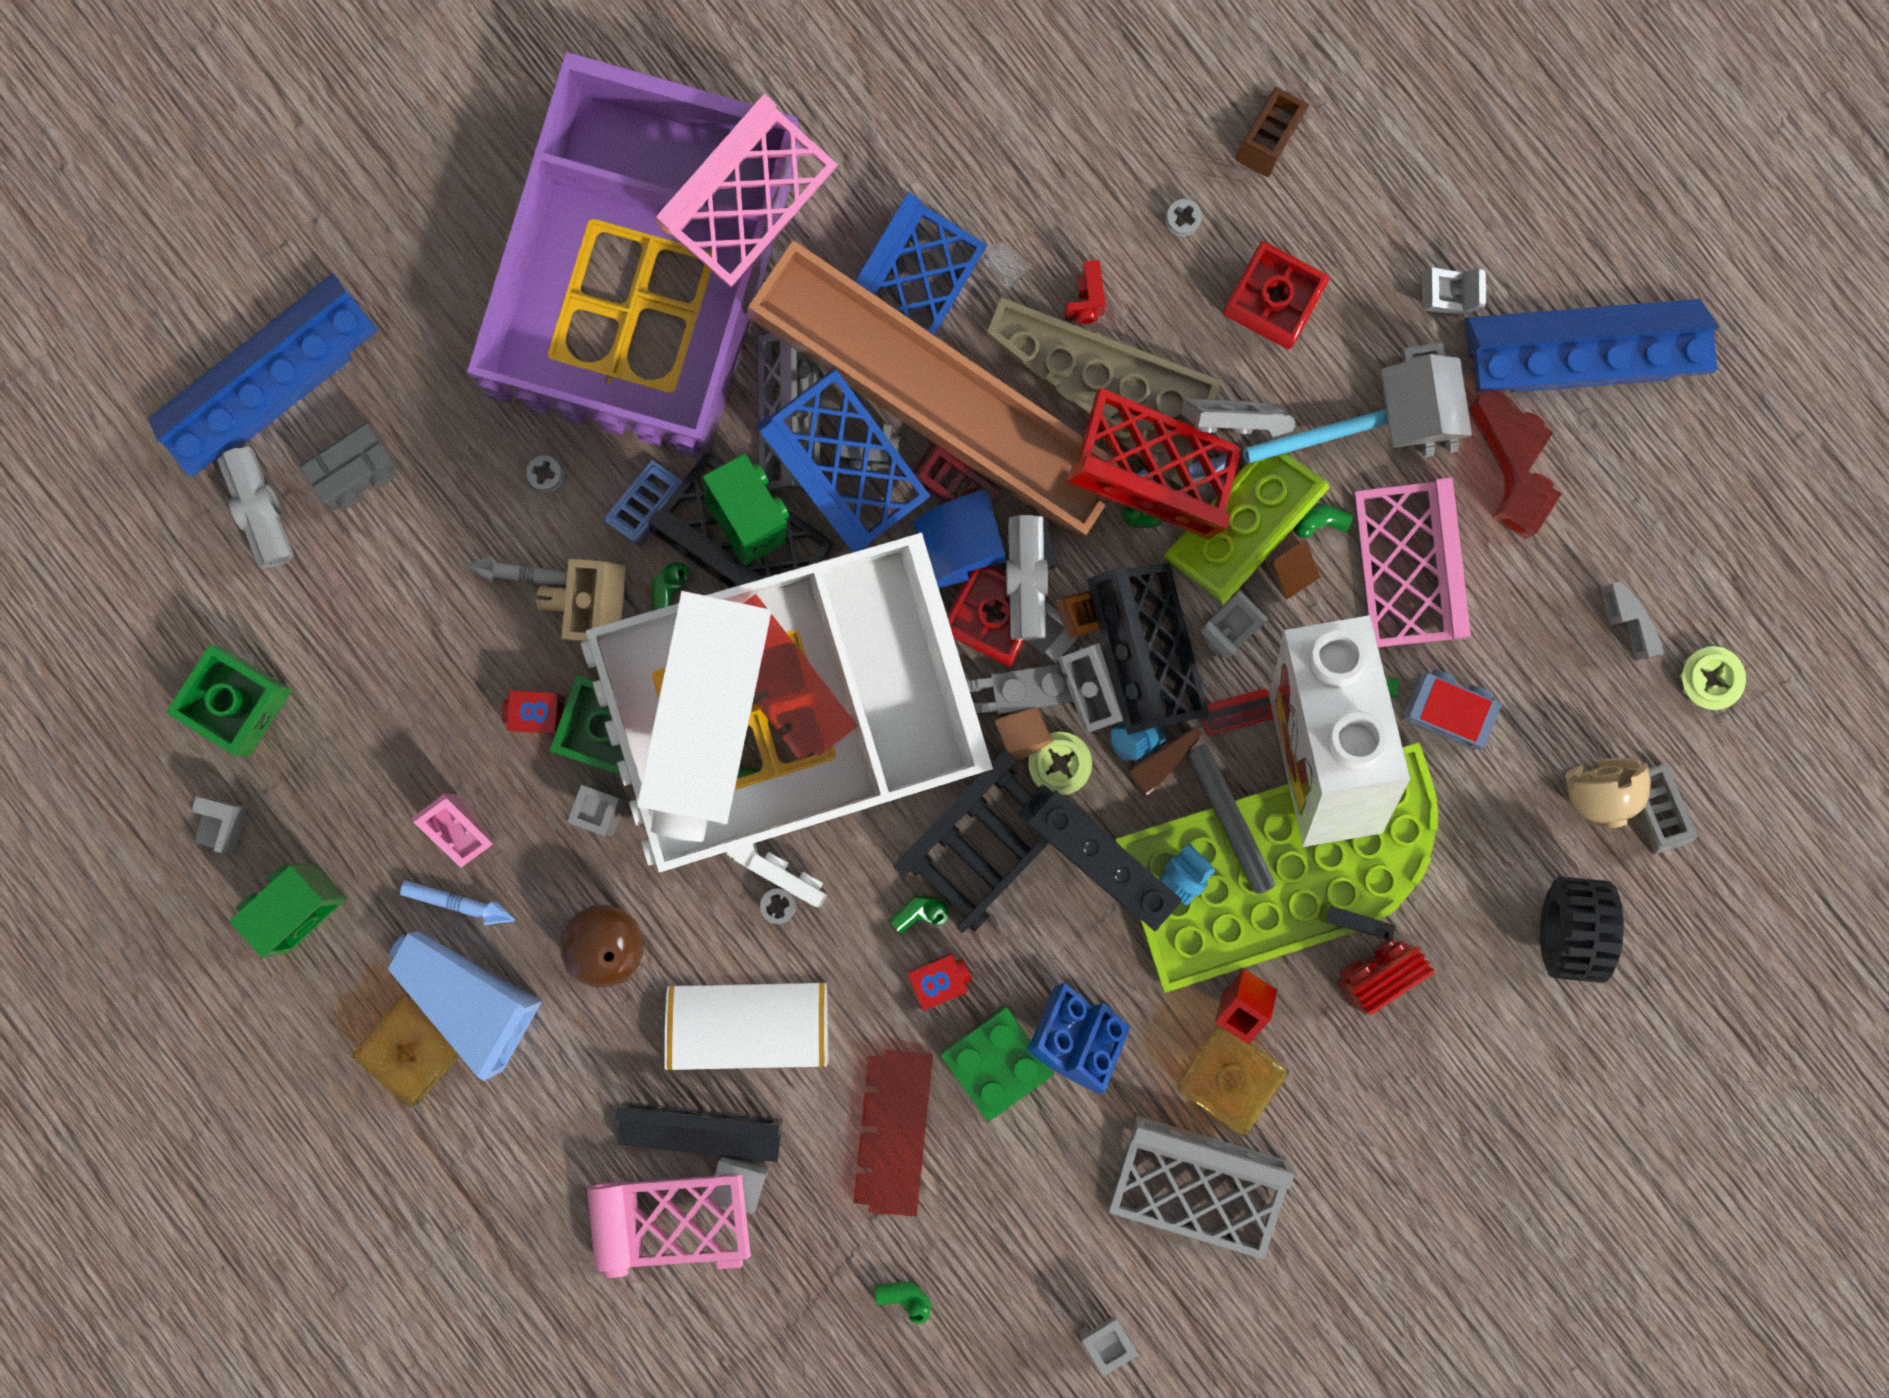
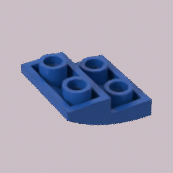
[913,489,1006,588]
[1027,983,1130,1094]

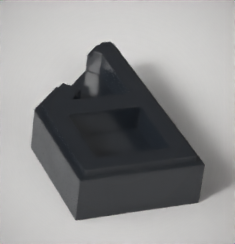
[1319,905,1396,941]

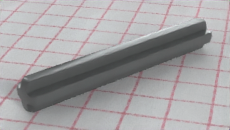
[1187,744,1275,894]

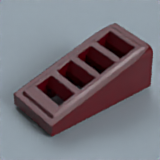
[912,444,1000,502]

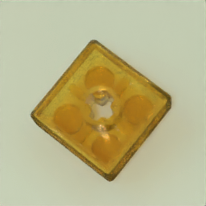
[351,994,459,1107]
[1176,1025,1289,1137]

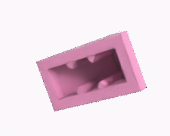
[412,793,493,868]

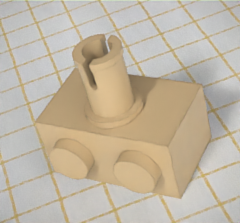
[536,559,626,641]

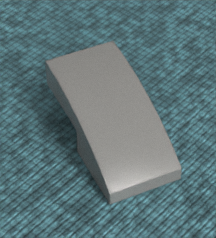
[1600,582,1664,661]

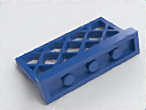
[855,192,987,335]
[756,368,930,552]

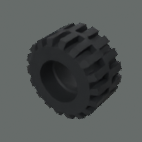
[1540,876,1624,983]

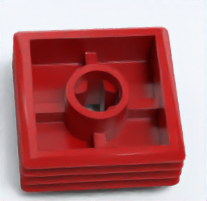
[1222,241,1330,350]
[947,566,1047,667]
[1336,938,1434,1015]

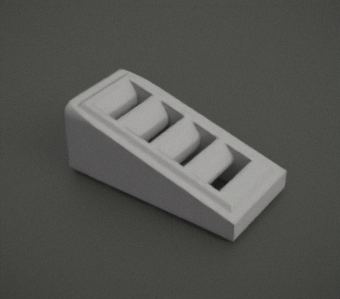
[1639,763,1698,855]

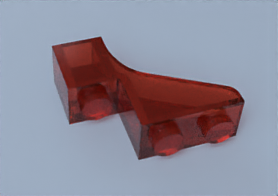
[1470,390,1562,539]

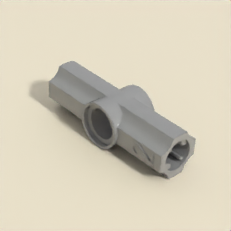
[217,446,294,570]
[1006,515,1048,640]

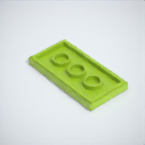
[1163,441,1330,605]

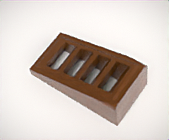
[1236,87,1309,177]
[1055,590,1100,639]
[1127,727,1202,797]

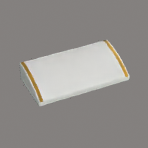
[665,983,829,1070]

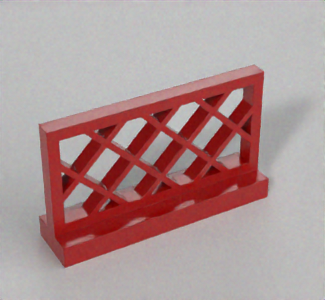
[1067,388,1242,540]

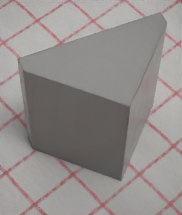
[1380,354,1472,448]

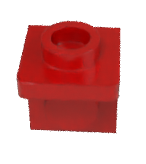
[1064,260,1106,325]

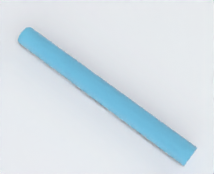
[1243,409,1388,464]

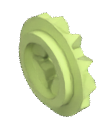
[1679,646,1746,710]
[1028,732,1092,795]

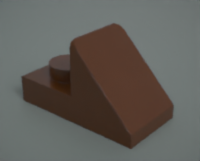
[1262,531,1320,600]

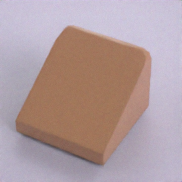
[994,707,1053,761]

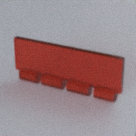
[743,594,858,760]
[853,1049,933,1217]

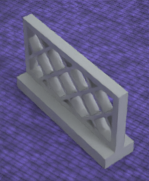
[1109,1115,1295,1260]

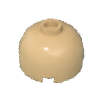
[1565,758,1651,828]

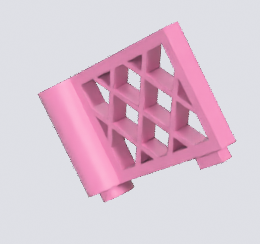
[587,1174,751,1278]

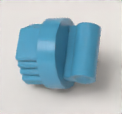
[1110,720,1168,761]
[1159,844,1215,905]

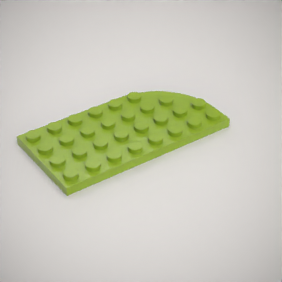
[1114,742,1438,993]

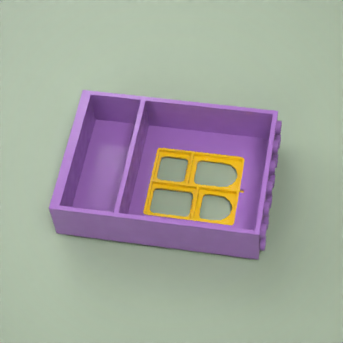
[467,52,803,457]

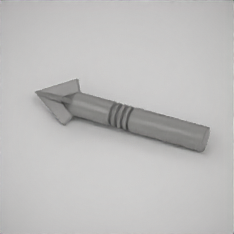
[465,556,567,587]

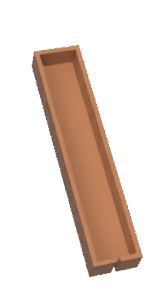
[747,240,1119,540]

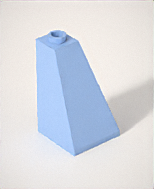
[388,931,542,1081]

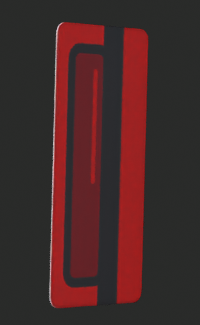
[1202,689,1274,736]

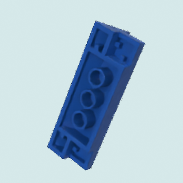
[148,273,379,477]
[1465,299,1719,393]

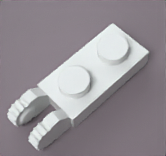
[726,843,828,907]

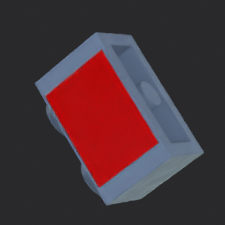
[1401,670,1502,750]

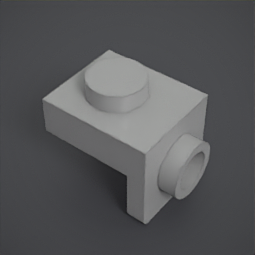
[1422,267,1486,316]
[840,423,900,470]
[1200,591,1268,659]

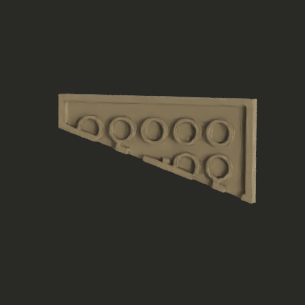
[986,297,1222,491]

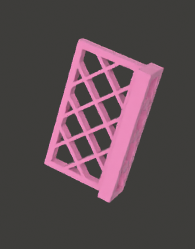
[656,94,838,288]
[1355,477,1471,648]

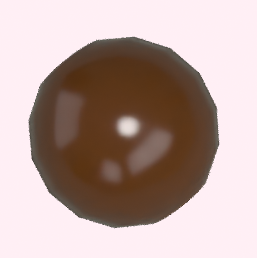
[560,905,643,988]

